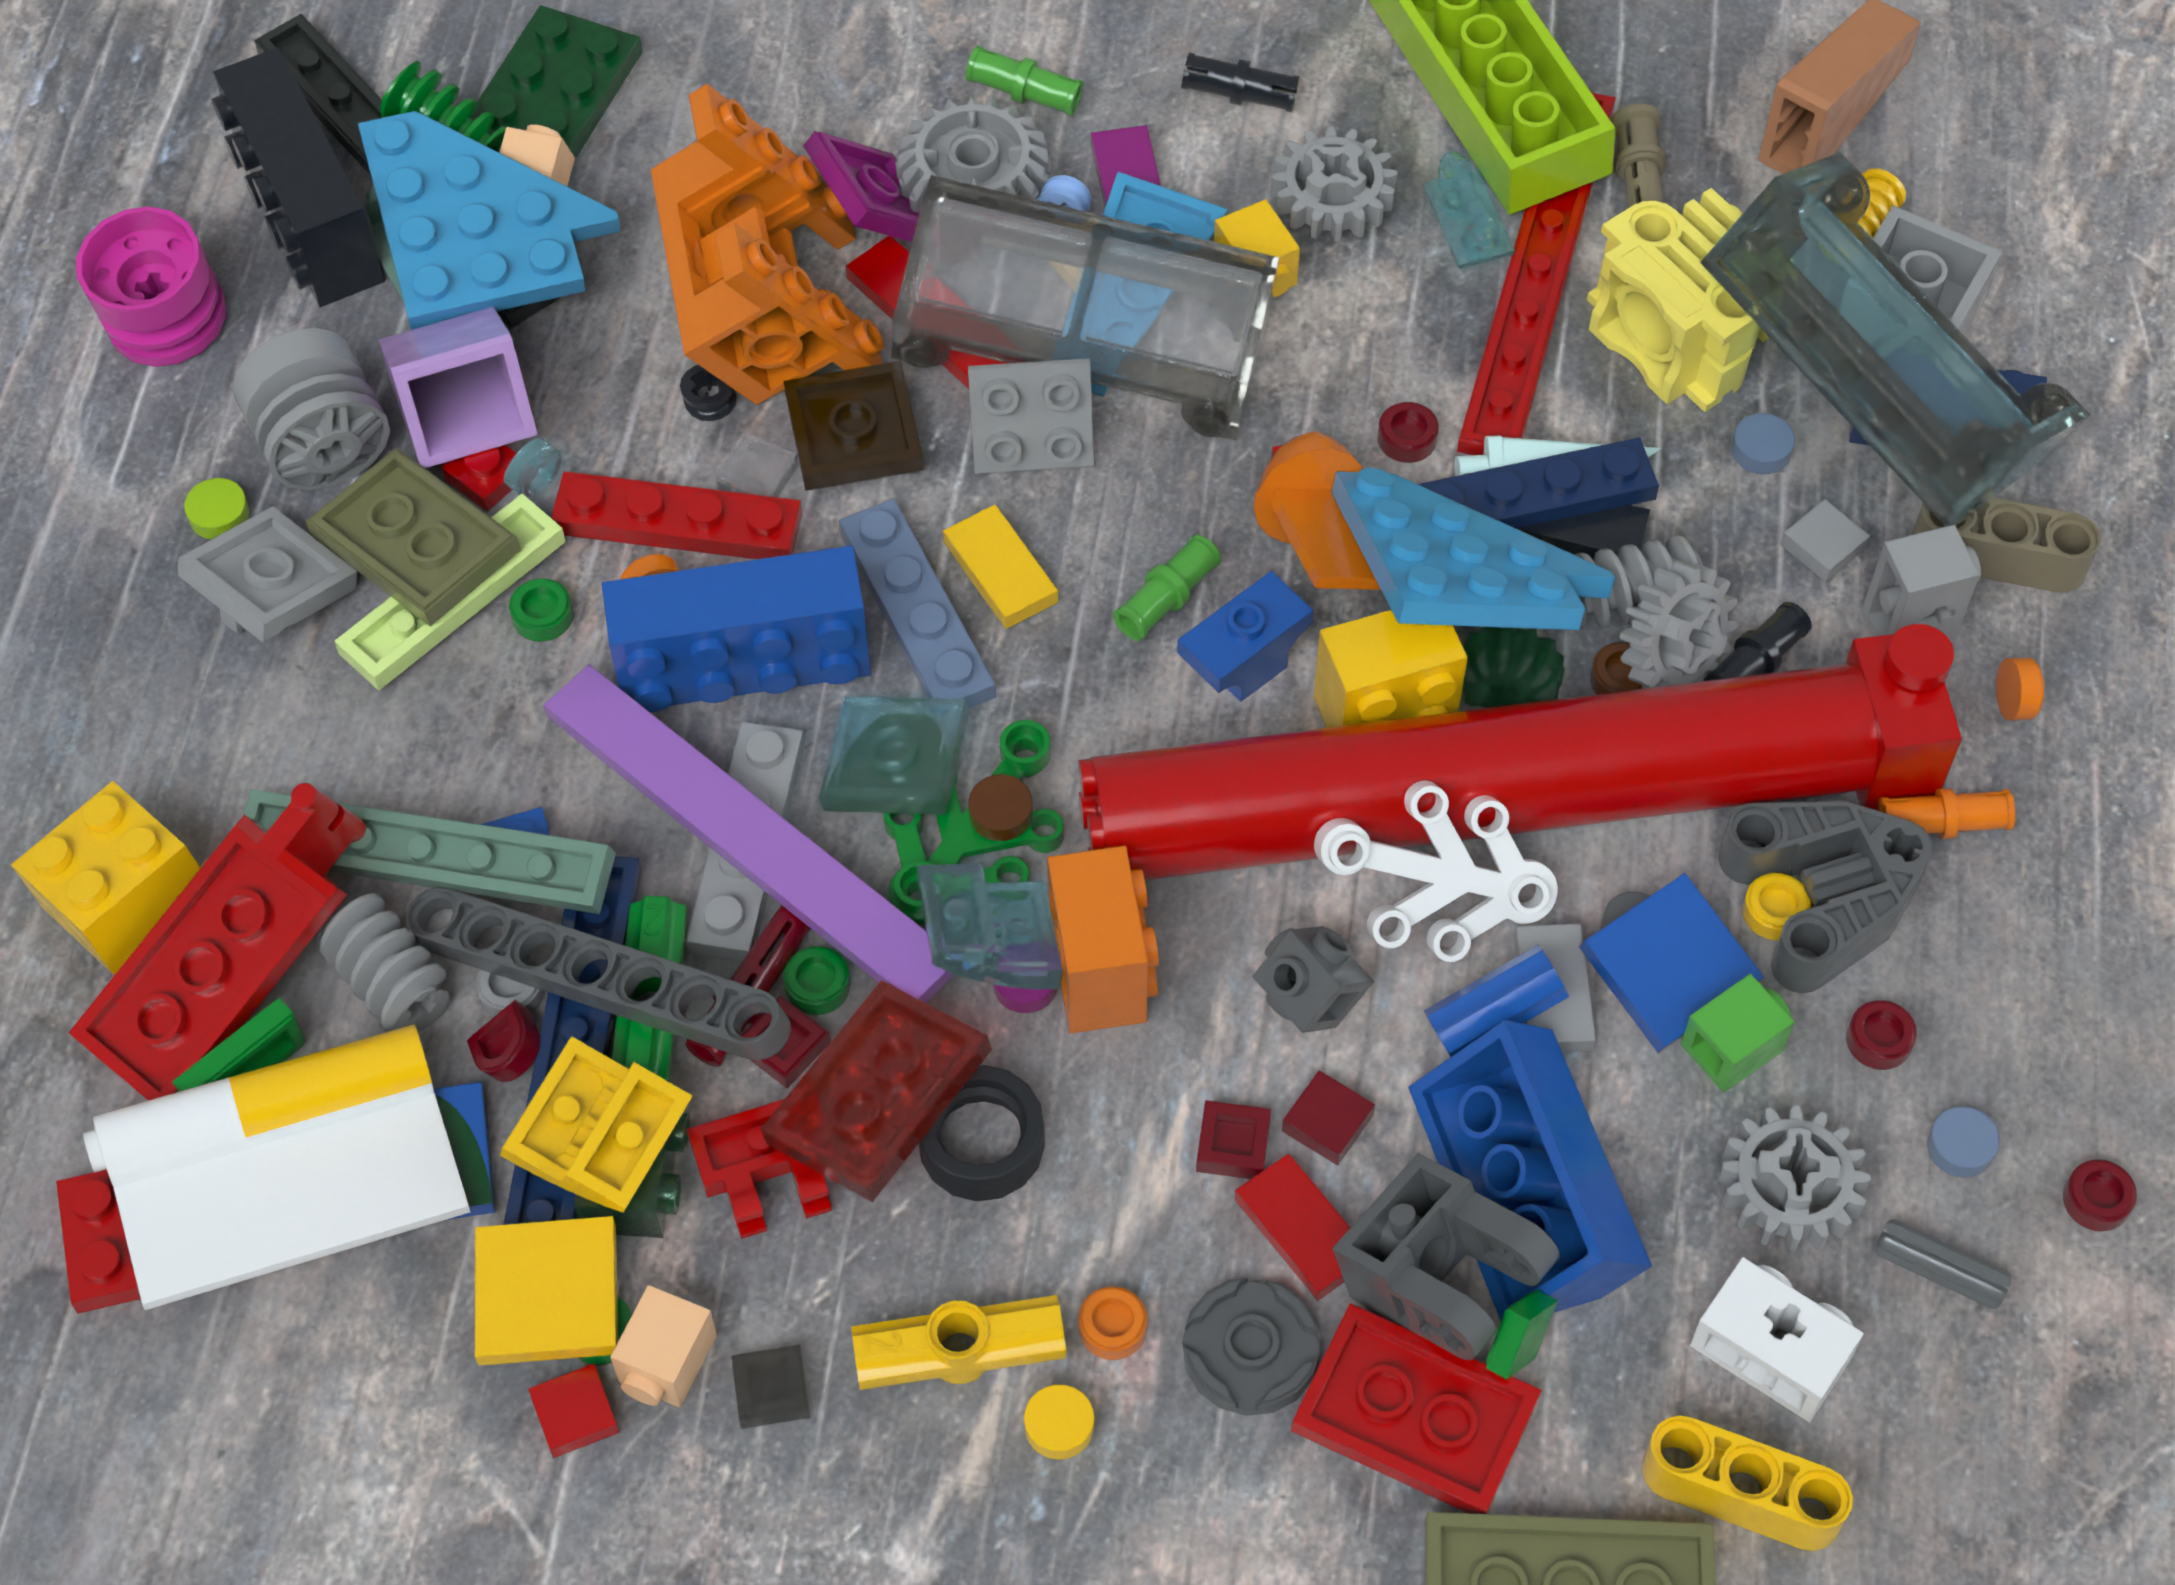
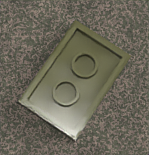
[305,448,521,626]

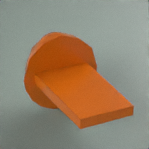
[1253,431,1381,590]

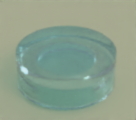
[504,438,562,498]

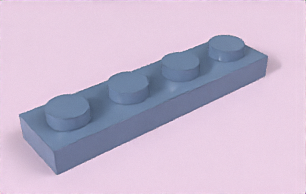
[839,498,996,721]

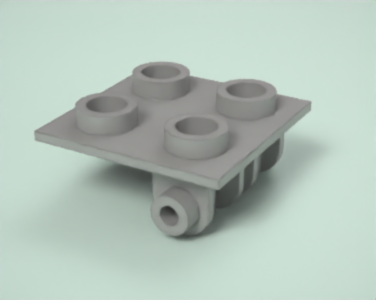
[968,358,1094,474]

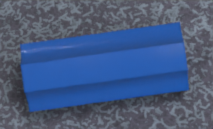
[1424,945,1569,1057]

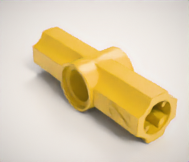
[851,1295,1066,1390]

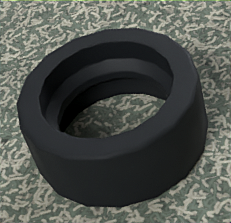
[916,1065,1045,1201]

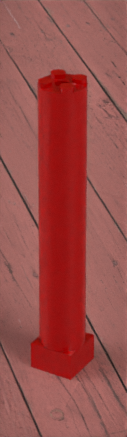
[1078,634,1962,881]

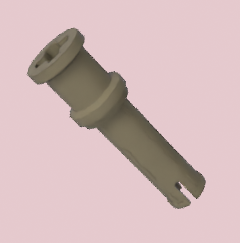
[1610,104,1667,208]

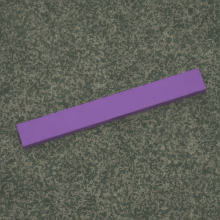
[544,664,961,1013]

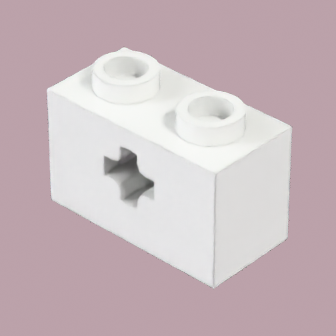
[1690,1257,1864,1423]

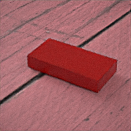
[1234,1153,1351,1301]

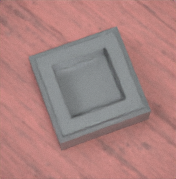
[1780,499,1870,582]

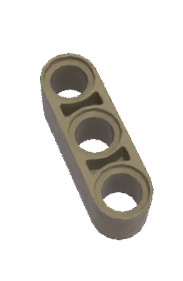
[1912,489,2101,593]

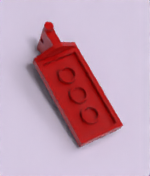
[68,783,366,1101]

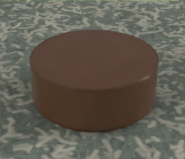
[1590,642,1642,694]
[968,775,1033,841]

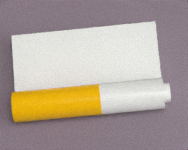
[83,1024,470,1310]

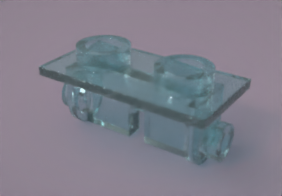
[1423,151,1515,269]

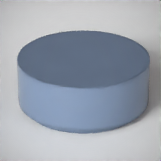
[1731,413,1795,474]
[1927,1106,2000,1178]

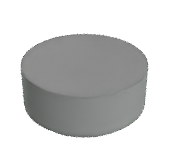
[476,957,544,1017]

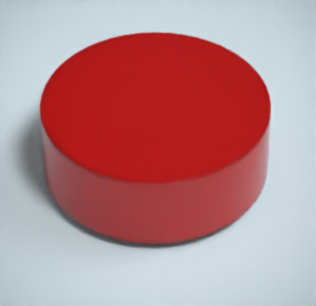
[1885,624,1954,691]

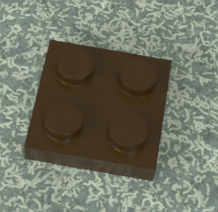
[783,361,924,491]

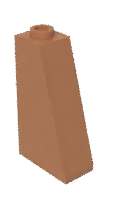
[1758,0,1921,187]

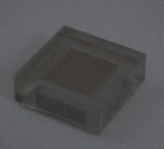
[731,1344,810,1429]

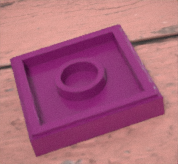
[803,131,945,248]

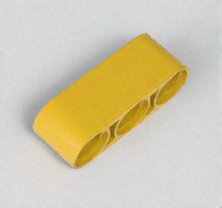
[1642,1415,1853,1551]

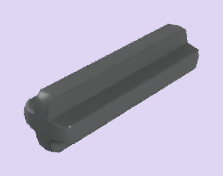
[1875,1219,2012,1309]

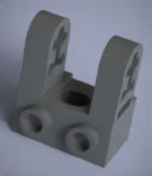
[1332,1153,1560,1360]

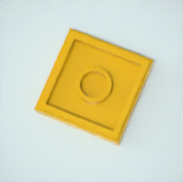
[475,1216,618,1366]

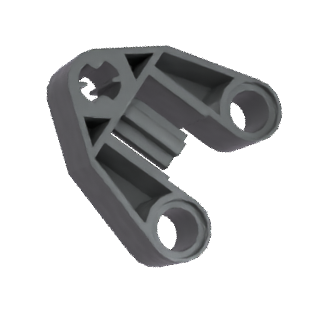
[1718,801,1933,993]

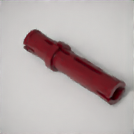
[685,905,811,1067]

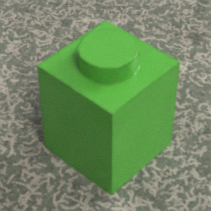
[1681,973,1795,1093]

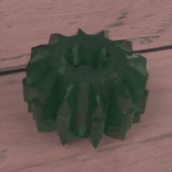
[1462,627,1565,708]

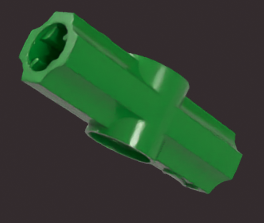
[612,896,688,1082]

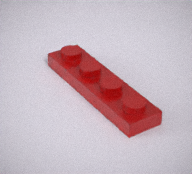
[551,471,802,559]

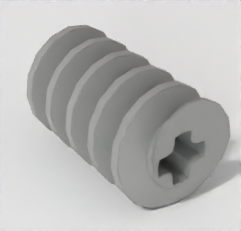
[1575,535,1703,629]
[317,893,450,1032]

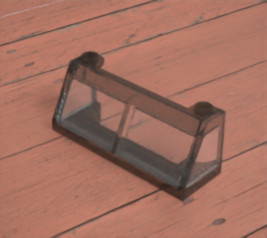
[891,175,1280,441]

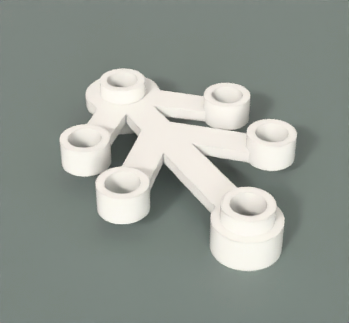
[1314,781,1558,962]

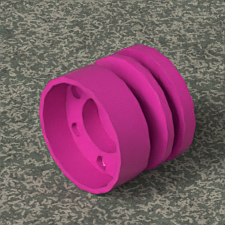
[76,206,226,367]

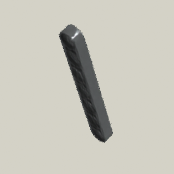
[405,887,791,1060]

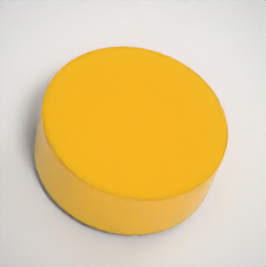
[1742,873,1811,940]
[1024,1385,1094,1460]

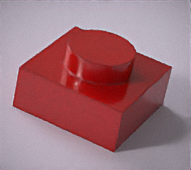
[442,445,530,512]

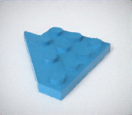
[358,111,621,330]
[1331,468,1615,630]

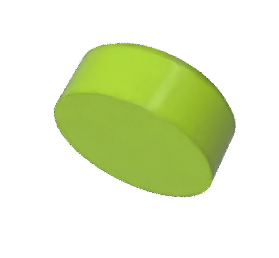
[184,478,250,540]

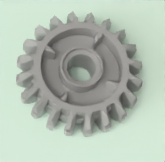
[896,95,1051,240]

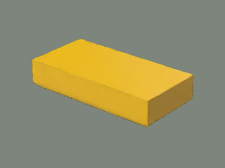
[943,504,1058,629]

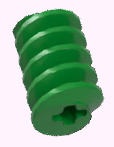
[380,60,508,153]

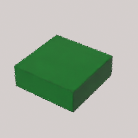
[1486,1289,1558,1380]

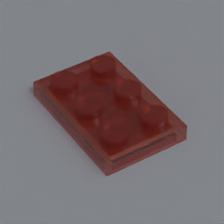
[760,980,992,1202]

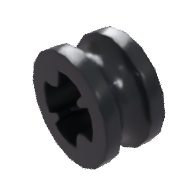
[680,365,737,421]

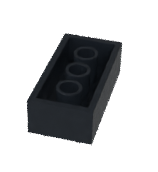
[211,47,385,307]

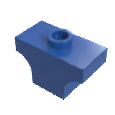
[1177,571,1314,702]

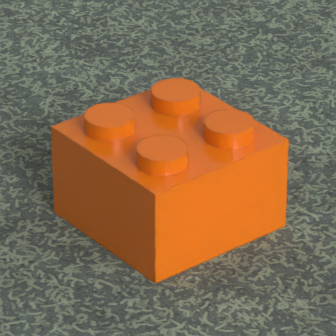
[1047,846,1159,1034]

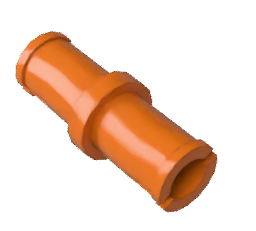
[1878,788,2015,839]

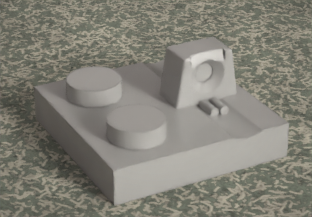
[178,506,358,643]

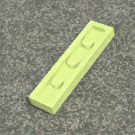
[334,494,566,691]

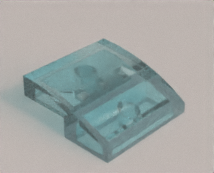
[917,864,1063,990]

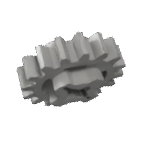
[1271,126,1397,241]
[1620,561,1738,689]
[1718,1105,1871,1253]

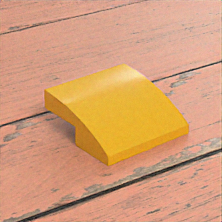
[500,1036,693,1213]

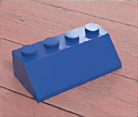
[1408,1020,1652,1321]

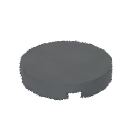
[1182,1278,1321,1416]

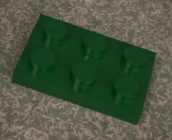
[471,5,642,161]

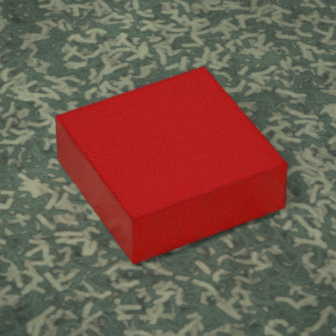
[528,1363,619,1459]

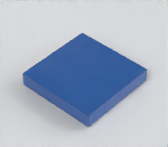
[1579,873,1765,1053]

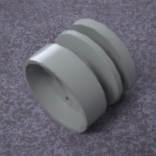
[232,328,391,491]

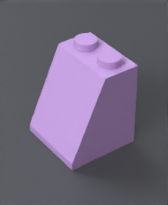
[378,307,538,468]

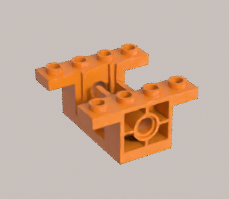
[650,83,884,405]

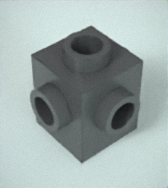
[1252,926,1374,1033]

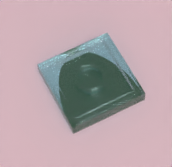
[819,697,969,814]

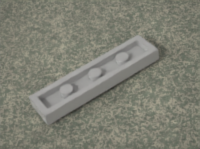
[685,722,805,962]

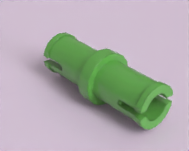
[965,45,1084,116]
[1113,534,1221,641]

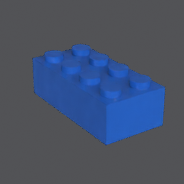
[601,545,871,712]

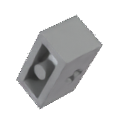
[1861,525,1981,644]

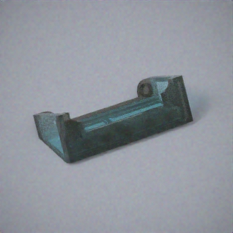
[1700,152,2090,527]

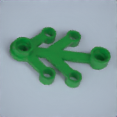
[883,720,1064,924]

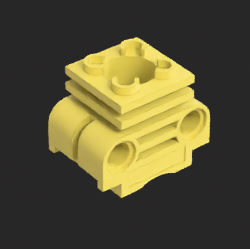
[1587,188,1793,412]

